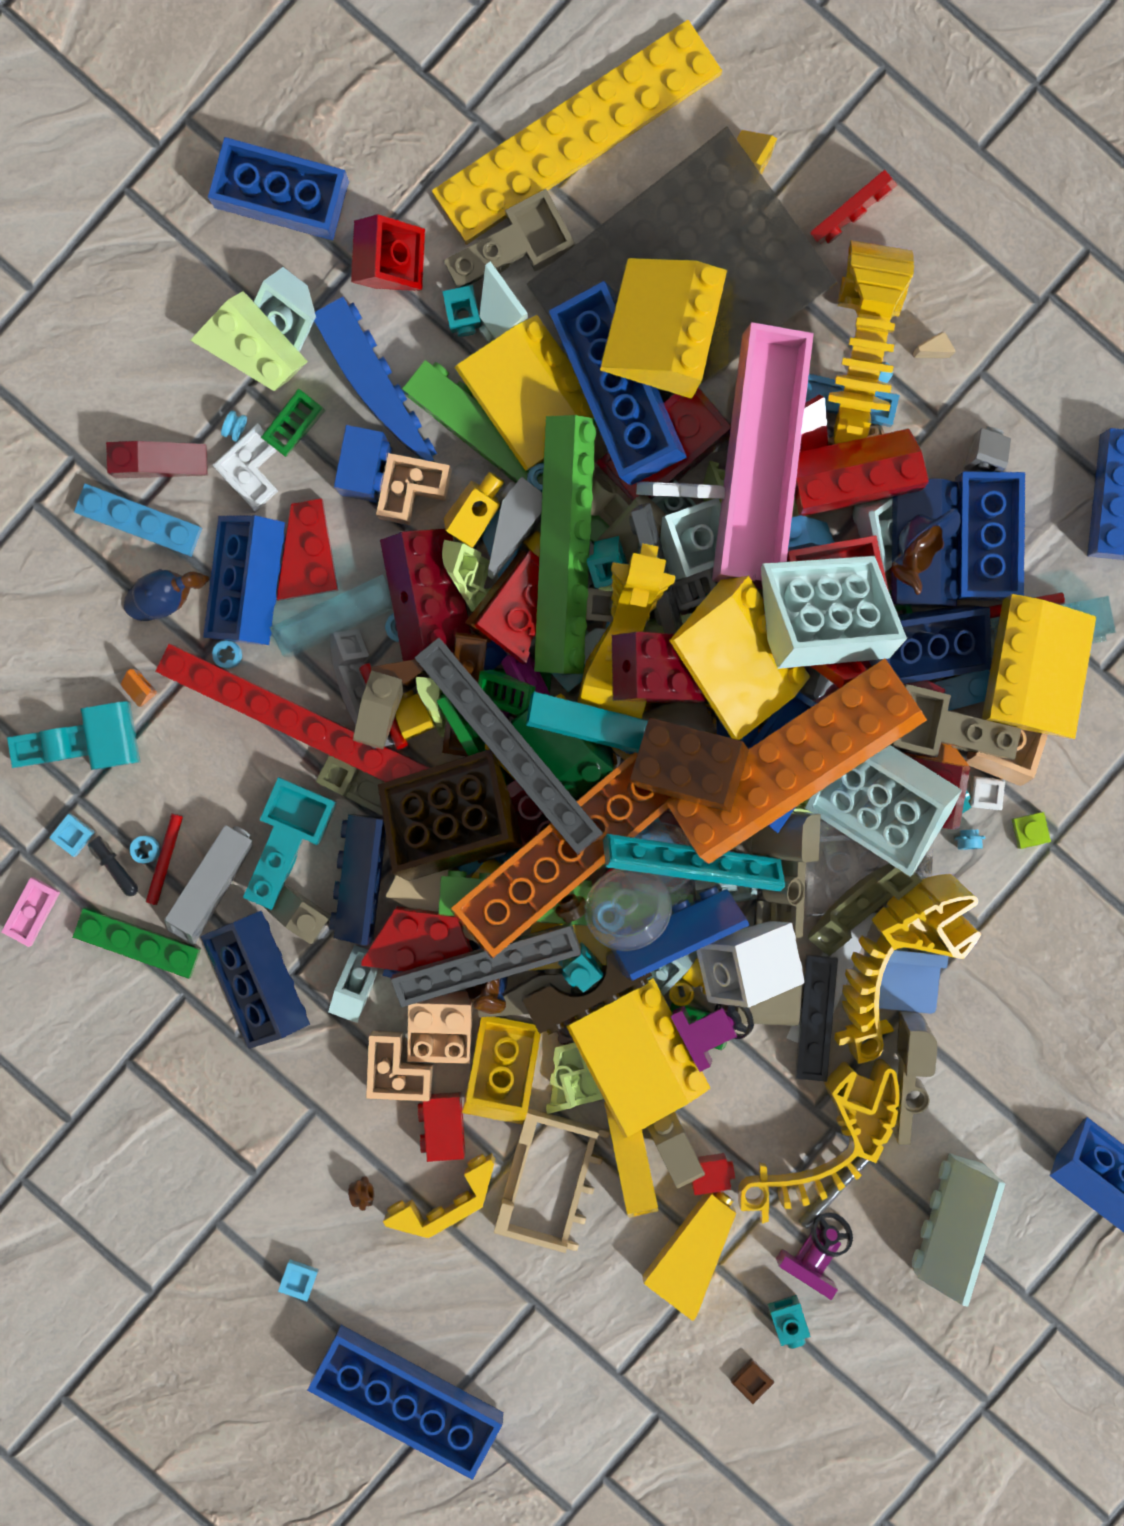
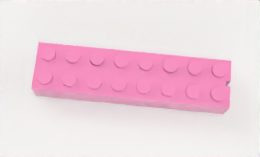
[712,322,814,589]

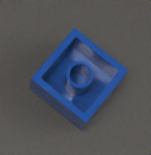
[334,425,393,503]

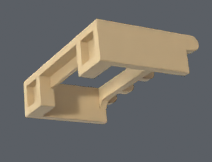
[494,1108,610,1253]

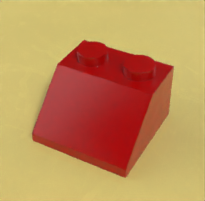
[351,214,425,291]

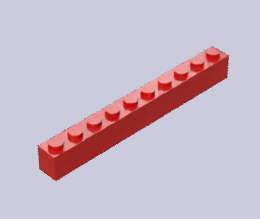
[155,644,431,782]

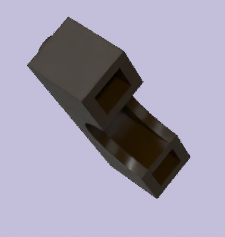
[522,950,652,1035]

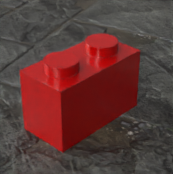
[418,1092,466,1162]

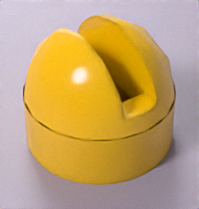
[669,979,694,1006]

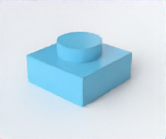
[49,813,95,857]
[278,1259,319,1302]

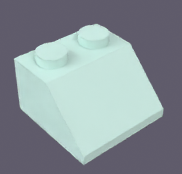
[660,498,721,580]

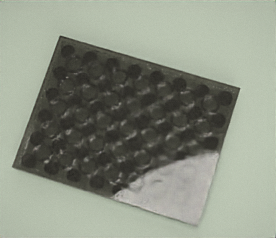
[527,126,838,403]

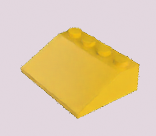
[600,258,727,399]
[454,315,598,471]
[669,575,810,740]
[982,594,1096,739]
[566,978,711,1138]

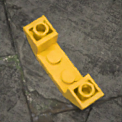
[383,1153,495,1239]

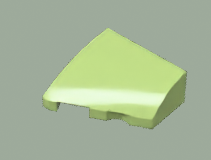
[442,540,490,612]
[416,677,446,738]
[546,1042,604,1114]

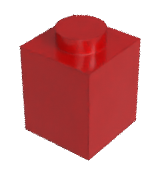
[692,1153,736,1195]

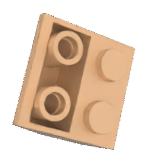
[407,991,473,1064]

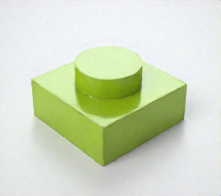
[1011,812,1051,849]

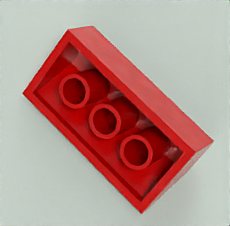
[794,428,929,516]

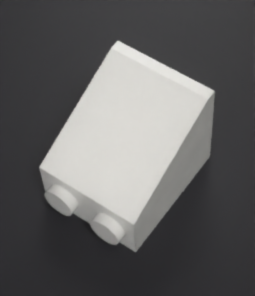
[697,921,805,1008]

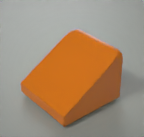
[121,669,157,707]

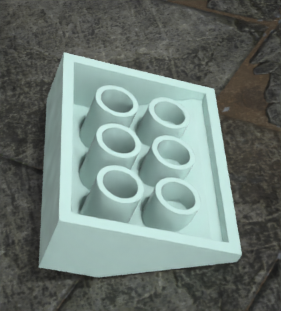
[761,556,907,669]
[805,745,962,877]
[912,1153,1005,1307]

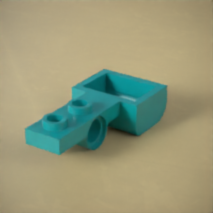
[7,701,141,770]
[243,777,337,910]

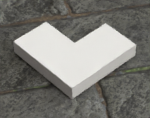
[213,423,278,512]
[636,482,725,499]

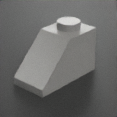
[963,427,1011,472]

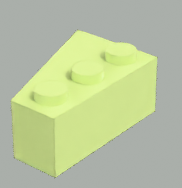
[190,291,308,391]

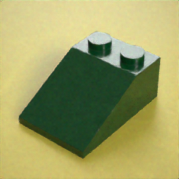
[510,692,614,801]

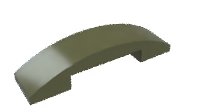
[316,755,385,816]
[808,863,922,957]

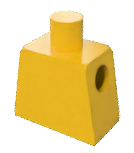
[443,472,504,548]

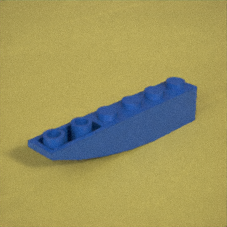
[314,297,437,462]

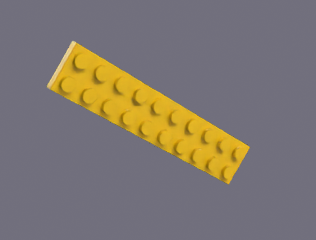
[431,20,722,245]

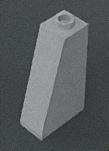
[164,825,252,946]

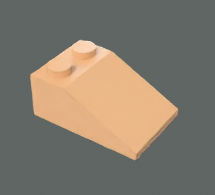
[965,717,1048,786]

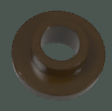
[555,894,587,923]

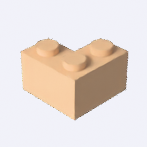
[376,453,452,525]
[366,1031,433,1101]

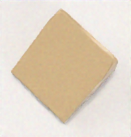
[912,332,956,358]

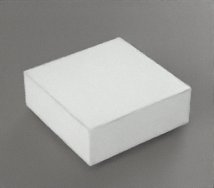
[970,776,1005,810]

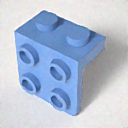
[879,947,948,1014]

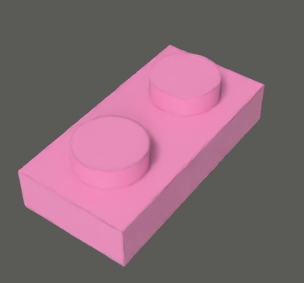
[1,877,61,947]

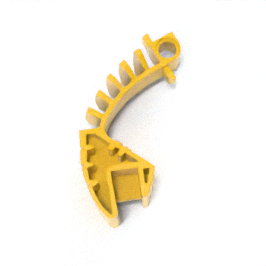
[828,240,914,444]
[577,543,676,719]
[834,874,981,1064]
[738,1059,899,1224]

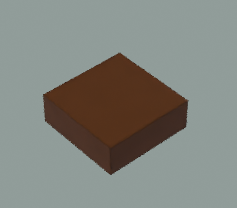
[730,1358,775,1404]

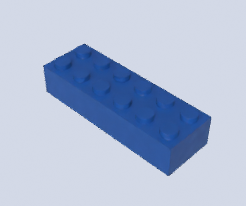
[549,281,687,486]
[307,1324,504,1480]

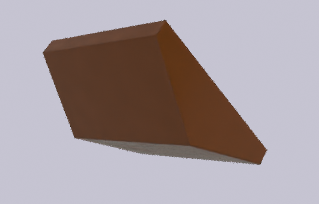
[371,659,429,689]

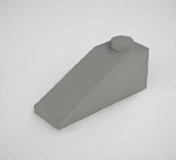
[488,477,542,579]

